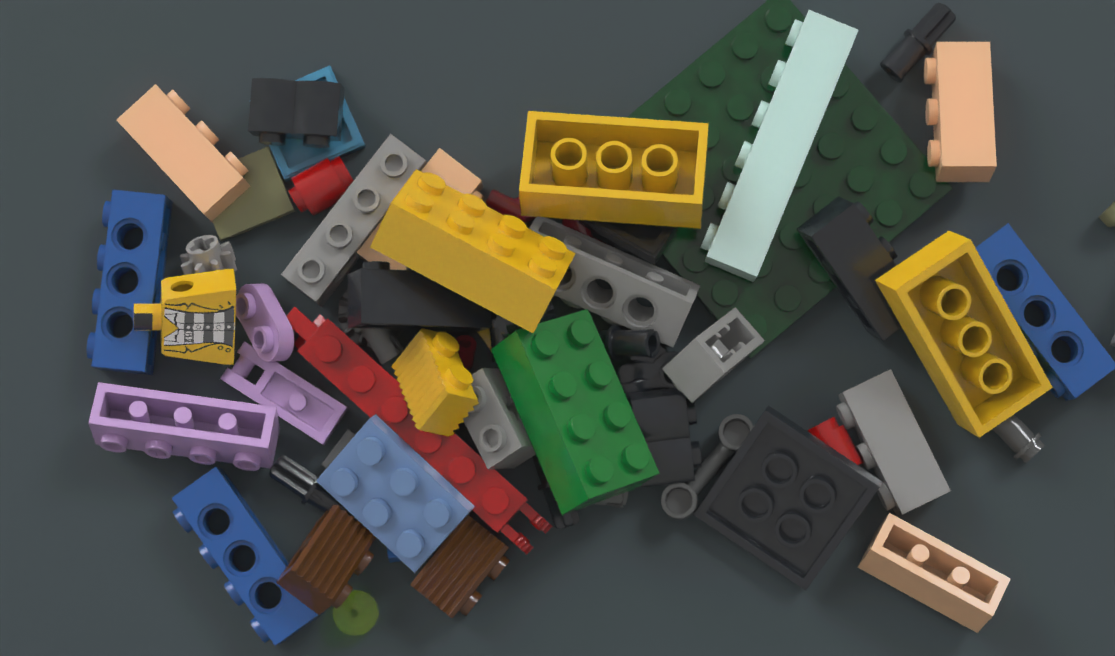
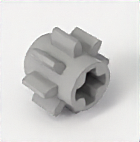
[180,235,237,275]

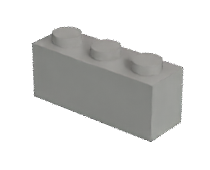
[836,369,951,515]

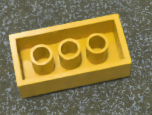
[519,111,709,229]
[370,169,576,333]
[875,231,1053,438]

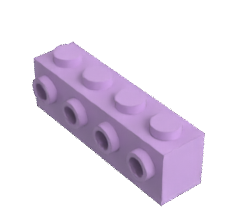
[88,382,280,471]

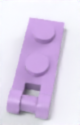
[220,341,348,445]

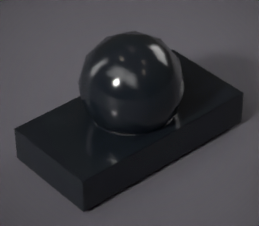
[578,220,678,265]

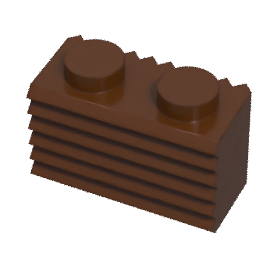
[276,505,376,615]
[410,515,511,619]

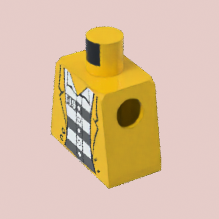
[134,269,236,365]

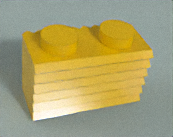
[391,328,479,436]

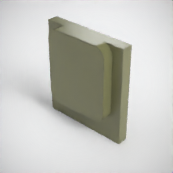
[213,147,295,242]

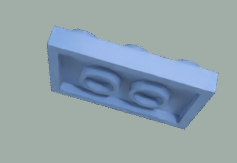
[316,414,475,573]

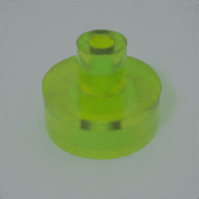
[333,590,379,635]

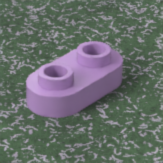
[236,283,294,362]

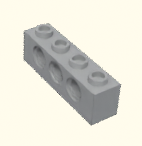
[281,134,427,307]
[529,217,700,347]

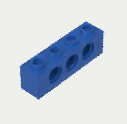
[87,190,173,375]
[975,223,1115,401]
[172,467,324,646]

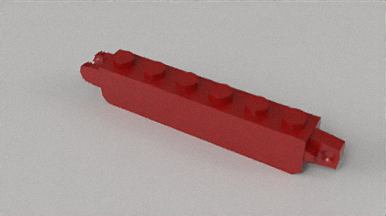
[286,307,552,554]

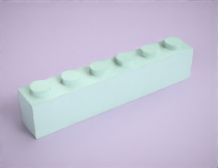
[700,10,859,282]

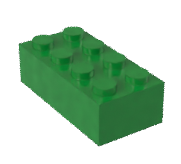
[491,309,660,515]

